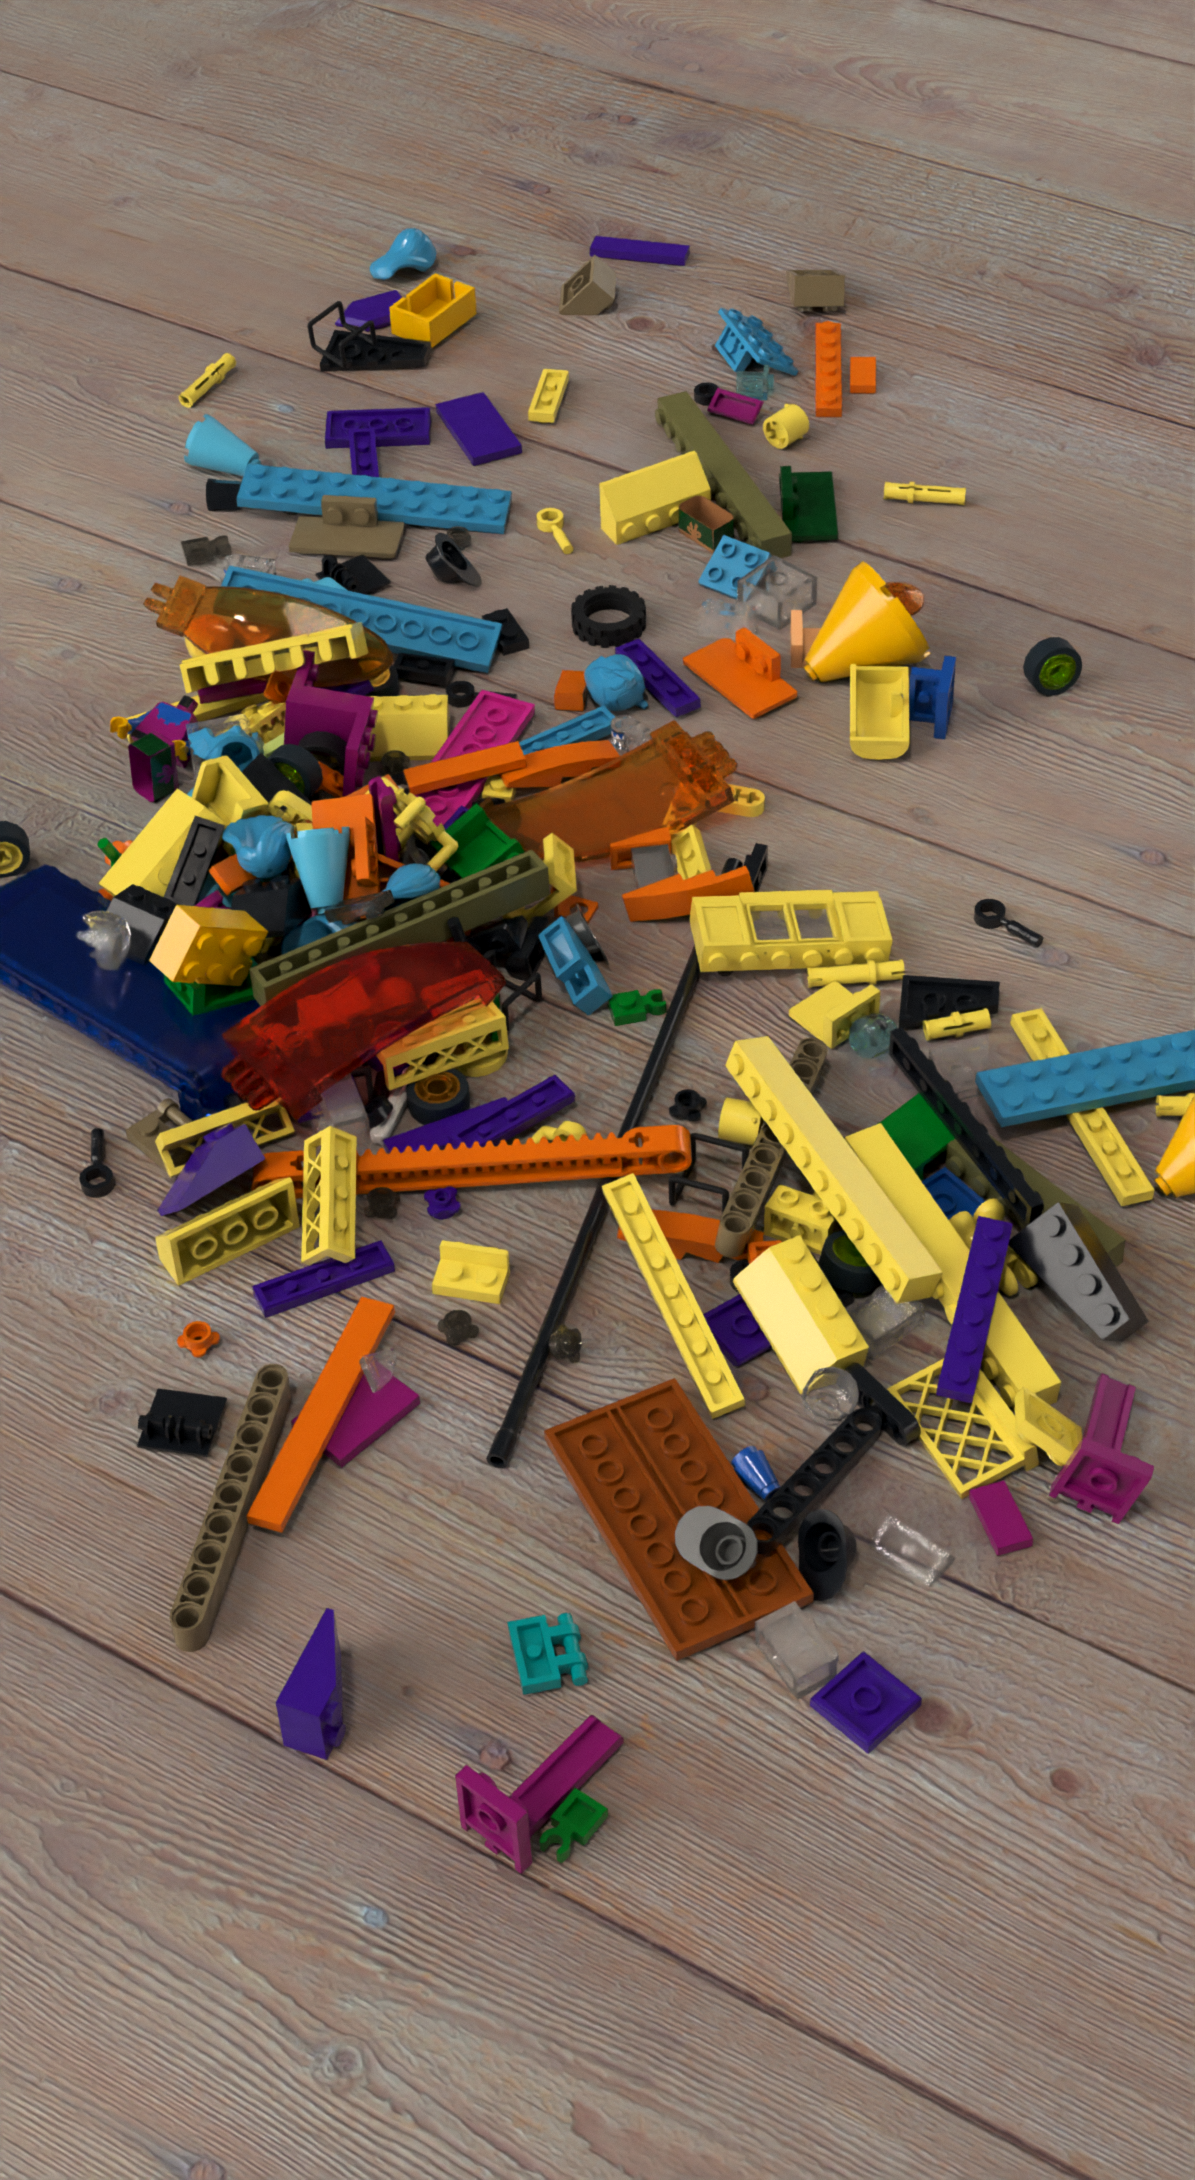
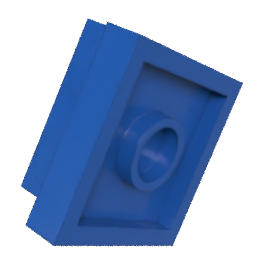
[909,656,956,740]

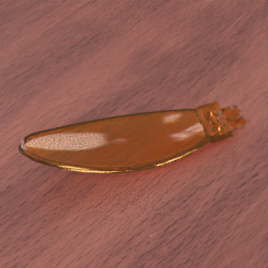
[143,575,393,687]

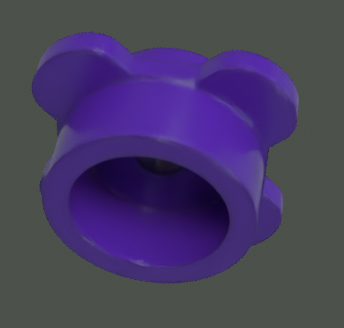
[424,1186,461,1220]

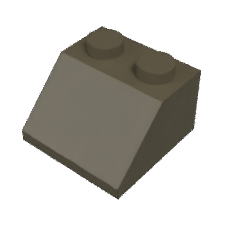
[559,255,616,315]

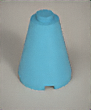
[184,414,261,476]
[286,827,350,914]

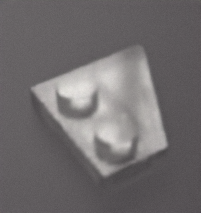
[929,1034,990,1101]

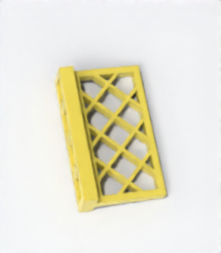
[887,1358,1039,1499]

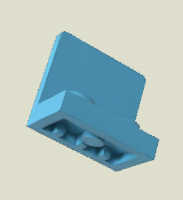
[698,535,779,602]

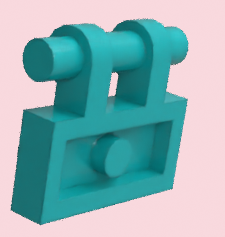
[507,1613,589,1695]

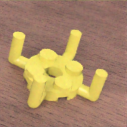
[365,777,459,872]

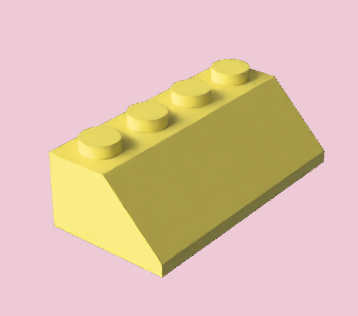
[599,451,711,545]
[331,694,450,763]
[98,789,228,897]
[155,1177,300,1286]
[733,1235,869,1394]

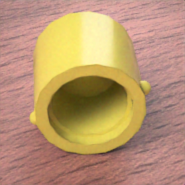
[763,403,809,449]
[718,1097,764,1146]

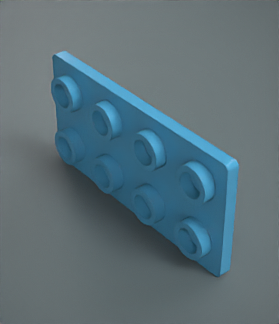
[715,308,799,376]

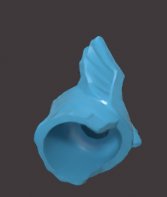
[188,725,264,772]

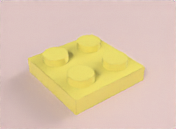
[1014,1386,1082,1467]

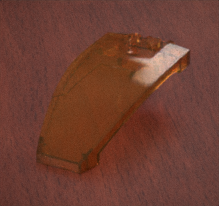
[479,720,738,862]

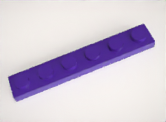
[936,1216,1013,1403]

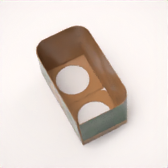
[678,496,734,553]

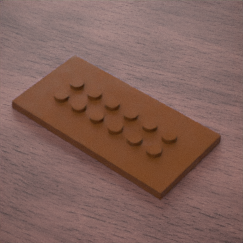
[544,1378,814,1661]

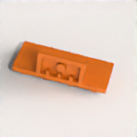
[683,627,797,719]
[311,794,380,921]

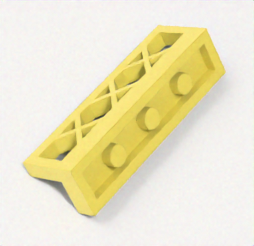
[372,1001,509,1090]
[155,1089,295,1178]
[301,1126,357,1266]

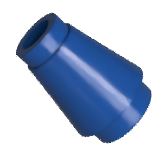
[731,1446,781,1502]

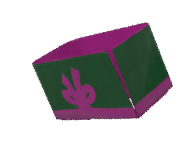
[128,730,179,803]

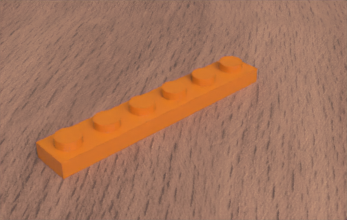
[815,321,842,417]

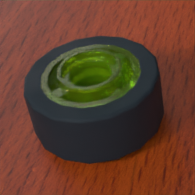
[1023,637,1083,696]
[267,744,323,799]
[818,1230,881,1293]

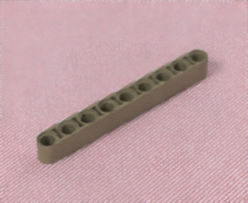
[715,1037,828,1258]
[169,1364,292,1652]

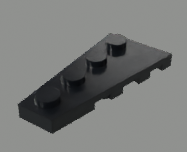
[320,330,432,372]

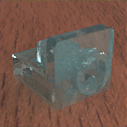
[736,365,774,400]

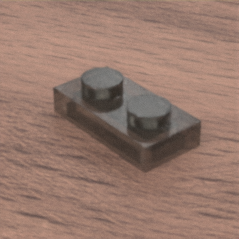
[324,890,395,925]

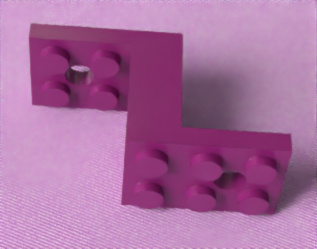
[284,650,378,797]

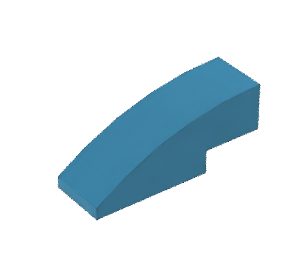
[538,916,613,1015]

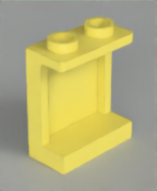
[191,755,268,855]

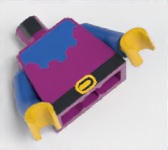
[110,695,202,768]

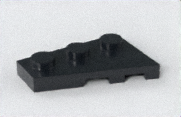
[899,975,1000,1028]

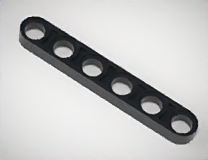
[747,1408,882,1554]

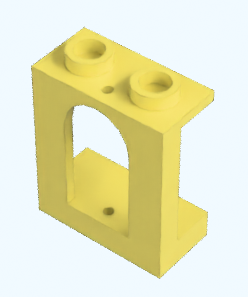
[502,833,577,922]

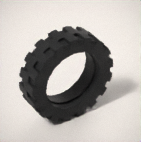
[571,585,646,648]

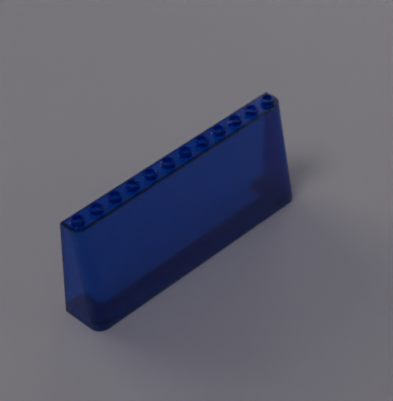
[0,864,304,1121]

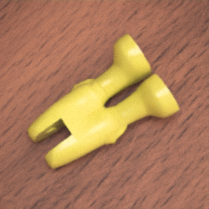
[949,1198,1038,1297]

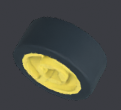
[0,821,30,878]

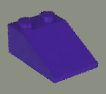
[157,1123,265,1216]
[276,1608,346,1760]

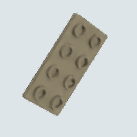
[288,495,405,559]

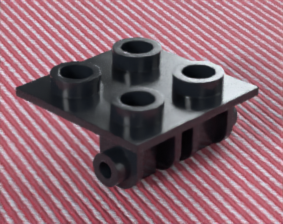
[315,554,391,594]
[137,1388,227,1457]

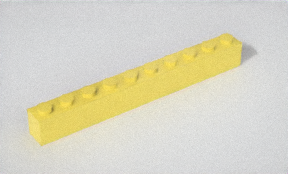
[725,1036,943,1304]
[845,1123,1061,1411]

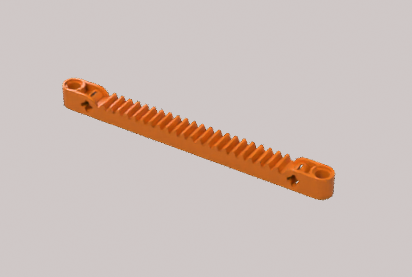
[252,1125,692,1199]

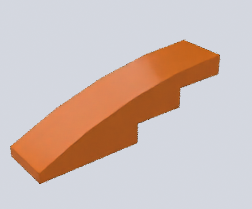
[498,740,621,788]
[622,866,754,922]
[617,1209,764,1263]

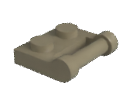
[125,1098,206,1173]

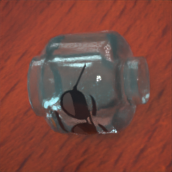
[849,1013,897,1059]

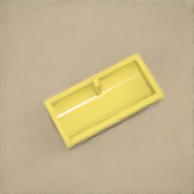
[850,664,910,760]

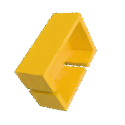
[389,273,477,348]
[149,905,268,986]

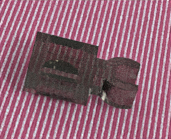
[181,535,232,566]

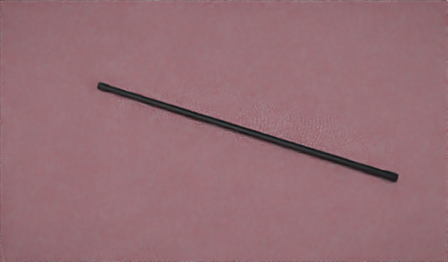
[486,858,743,1468]

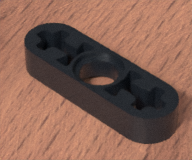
[838,1363,921,1446]

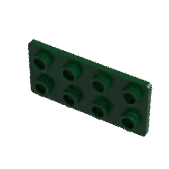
[779,466,838,542]

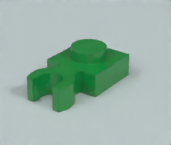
[607,989,667,1026]
[539,1788,608,1863]

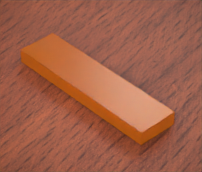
[403,741,527,795]

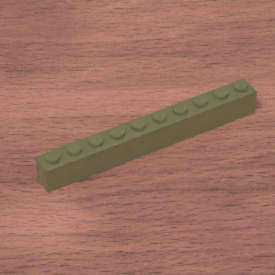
[655,391,792,560]
[249,850,550,1016]

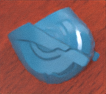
[584,654,648,712]

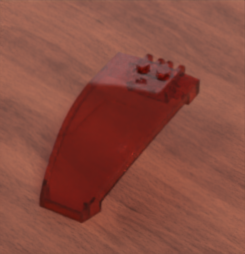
[221,942,506,1120]

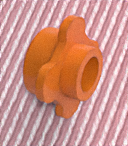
[177,1321,220,1357]

